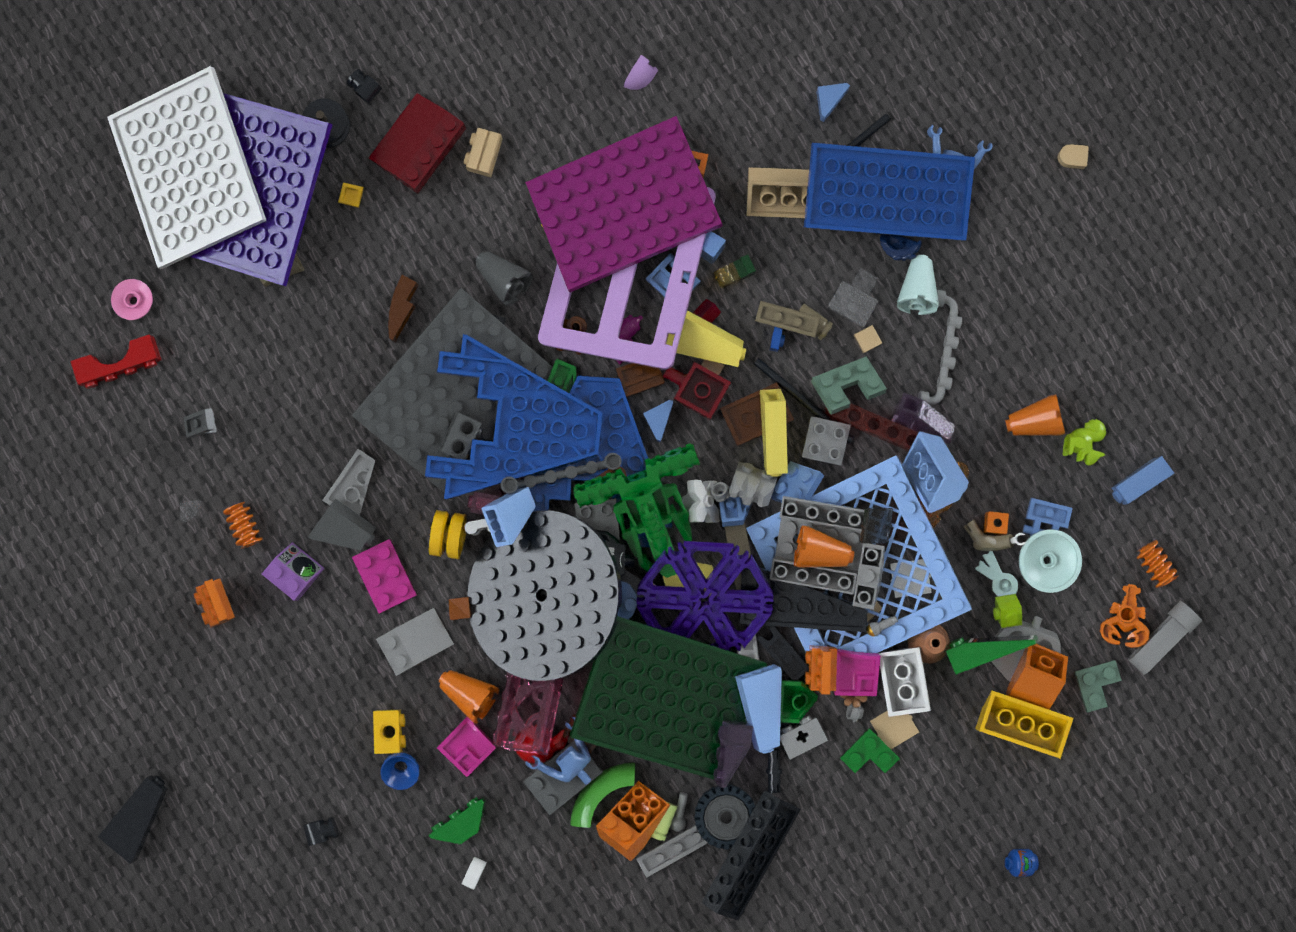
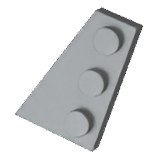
[322,449,375,515]

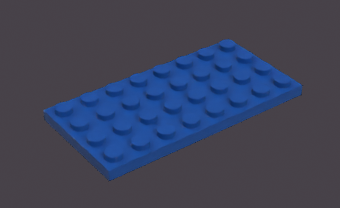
[804,143,975,240]

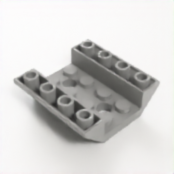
[770,496,868,595]

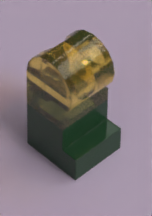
[714,254,756,288]

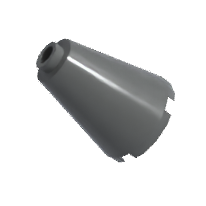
[476,251,533,306]

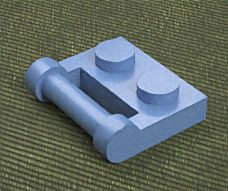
[646,253,701,298]

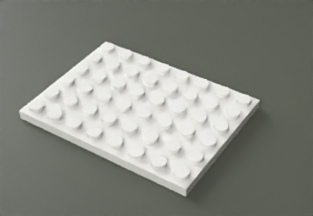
[107,66,266,269]

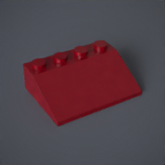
[368,93,466,194]

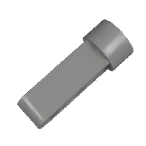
[1128,601,1202,675]

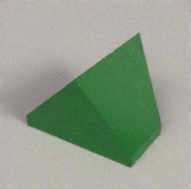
[780,680,818,723]

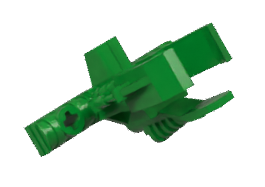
[573,443,700,578]

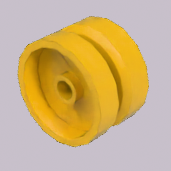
[429,510,467,559]

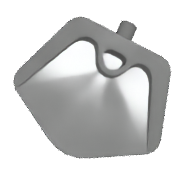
[991,616,1061,682]

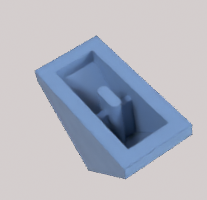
[816,83,850,122]
[643,400,674,442]

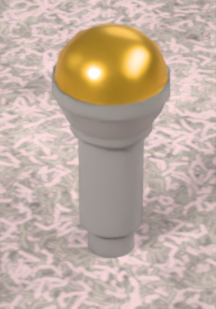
[867,616,898,637]

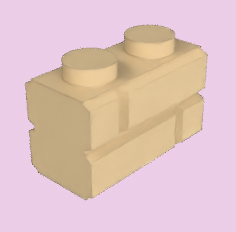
[464,128,503,177]

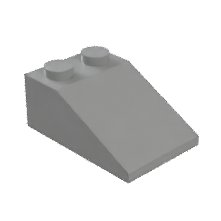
[376,608,454,676]

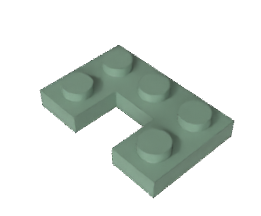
[811,356,887,415]

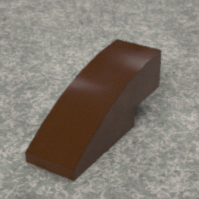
[388,275,419,343]

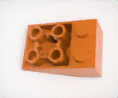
[596,781,670,861]

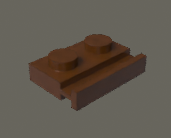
[616,363,665,398]

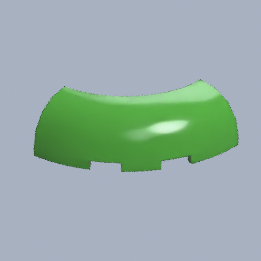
[570,763,635,828]

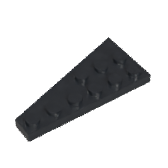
[740,567,868,632]

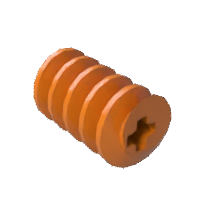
[223,502,263,549]
[1137,540,1179,588]

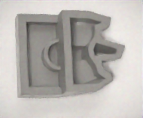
[729,462,777,507]

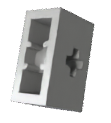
[780,715,828,759]

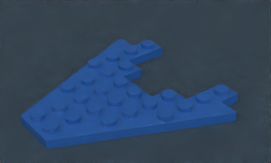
[425,334,603,500]
[523,376,672,547]

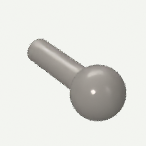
[670,792,688,832]

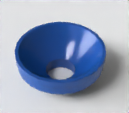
[381,753,419,790]

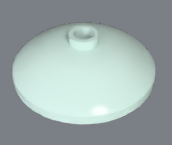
[1019,529,1082,593]

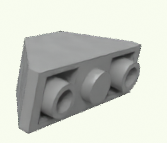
[852,542,885,610]

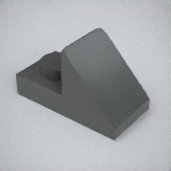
[183,408,217,438]

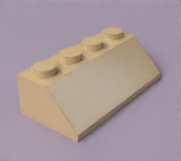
[746,167,809,218]

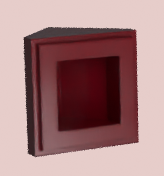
[693,298,721,323]

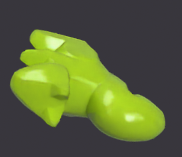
[1063,419,1106,466]

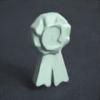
[975,551,1018,596]

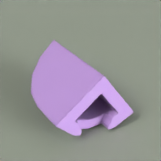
[624,55,658,90]

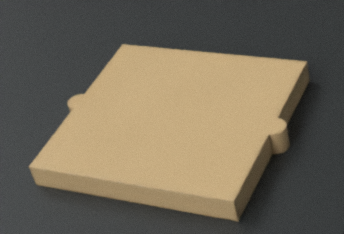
[870,710,919,749]

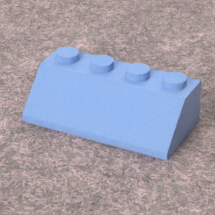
[902,431,969,513]

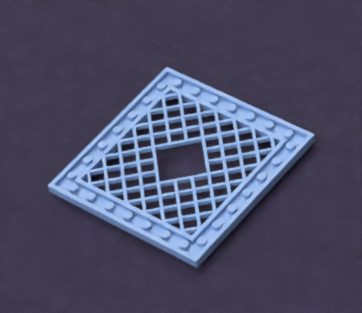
[746,455,972,653]

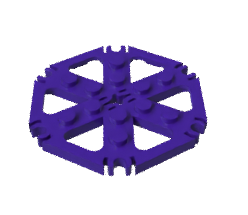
[637,541,773,651]

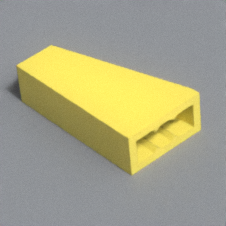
[666,311,746,367]
[760,389,788,477]

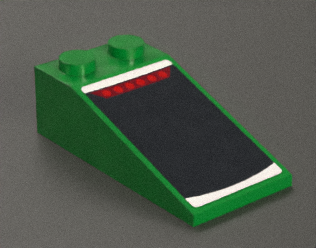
[946,635,1038,674]

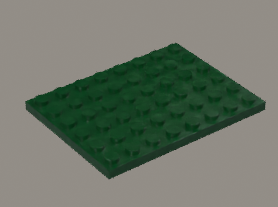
[570,616,767,784]

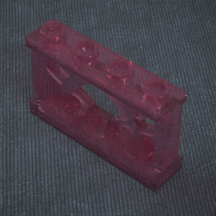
[493,672,564,755]

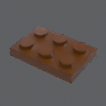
[720,382,794,446]

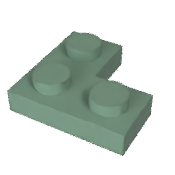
[1074,660,1122,713]

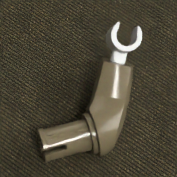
[963,520,1026,551]

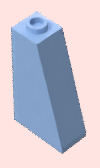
[735,664,782,754]

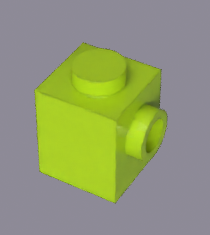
[993,594,1022,628]

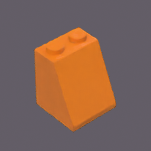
[1006,644,1068,710]

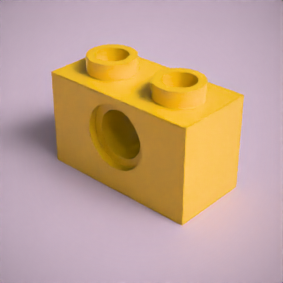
[373,709,406,754]

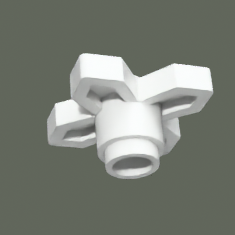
[682,480,720,523]

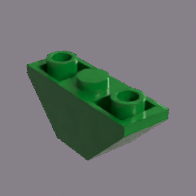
[429,797,486,844]

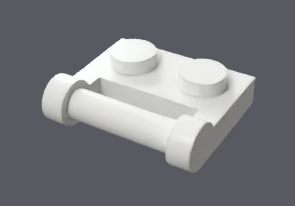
[465,519,490,536]

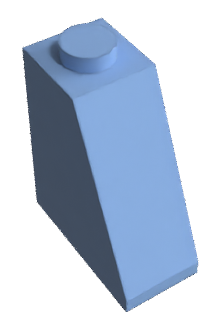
[481,487,536,547]

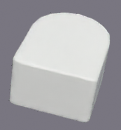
[462,857,487,890]

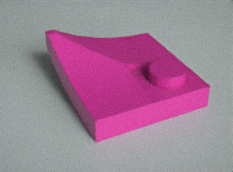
[834,649,881,696]
[437,717,497,777]

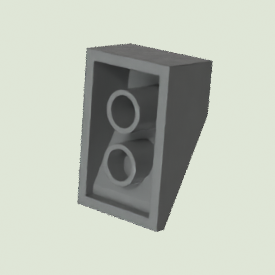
[523,740,603,815]

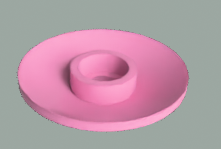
[111,279,153,320]

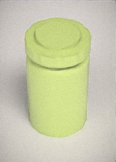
[651,802,678,841]

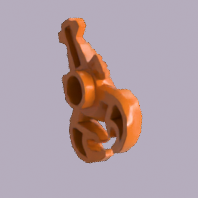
[1100,584,1150,648]

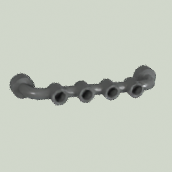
[501,453,621,494]

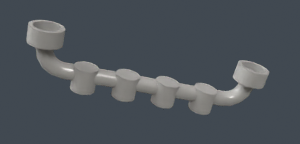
[917,290,962,409]

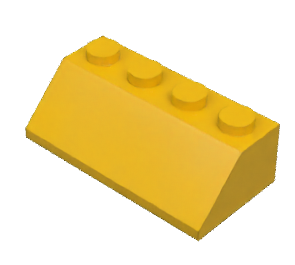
[975,691,1074,758]

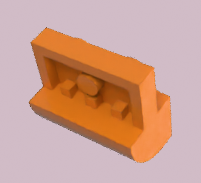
[193,578,235,628]
[805,645,837,694]

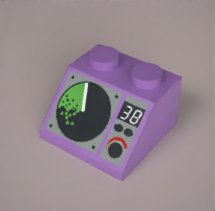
[262,542,325,601]

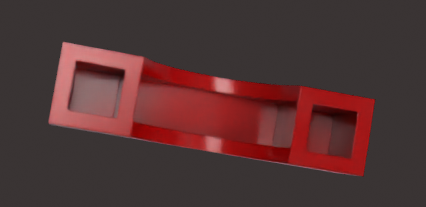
[70,334,162,389]

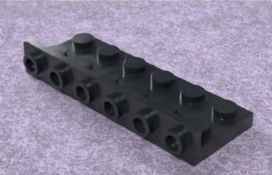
[702,791,801,921]

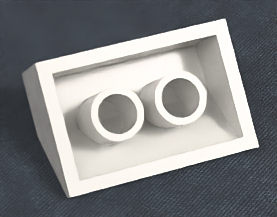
[879,647,931,717]

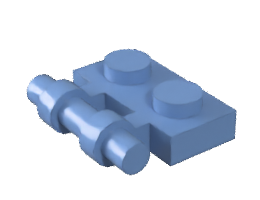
[1022,498,1072,536]

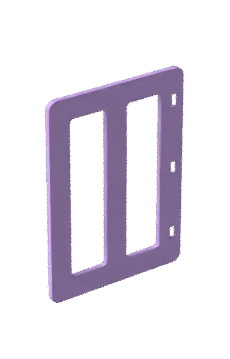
[538,187,716,369]

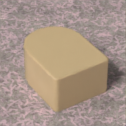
[1058,144,1089,169]

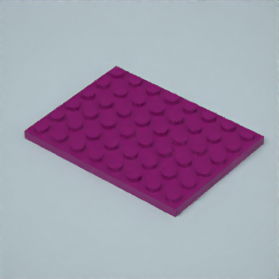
[525,116,723,292]

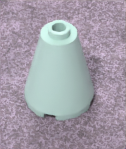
[897,255,939,315]

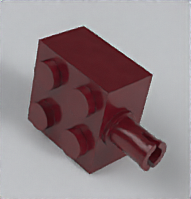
[663,362,731,420]

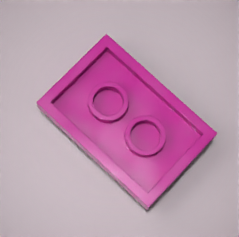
[352,539,417,614]

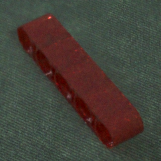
[825,403,918,451]

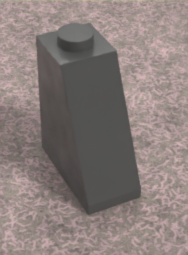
[308,499,376,550]

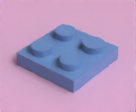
[771,461,824,503]

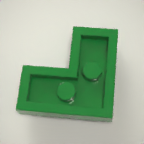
[840,728,900,773]

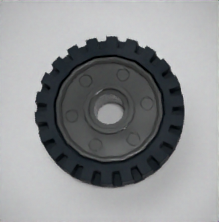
[695,784,756,849]

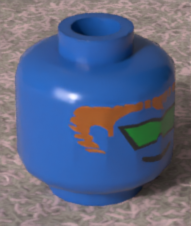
[1005,849,1039,877]

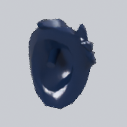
[880,234,921,261]

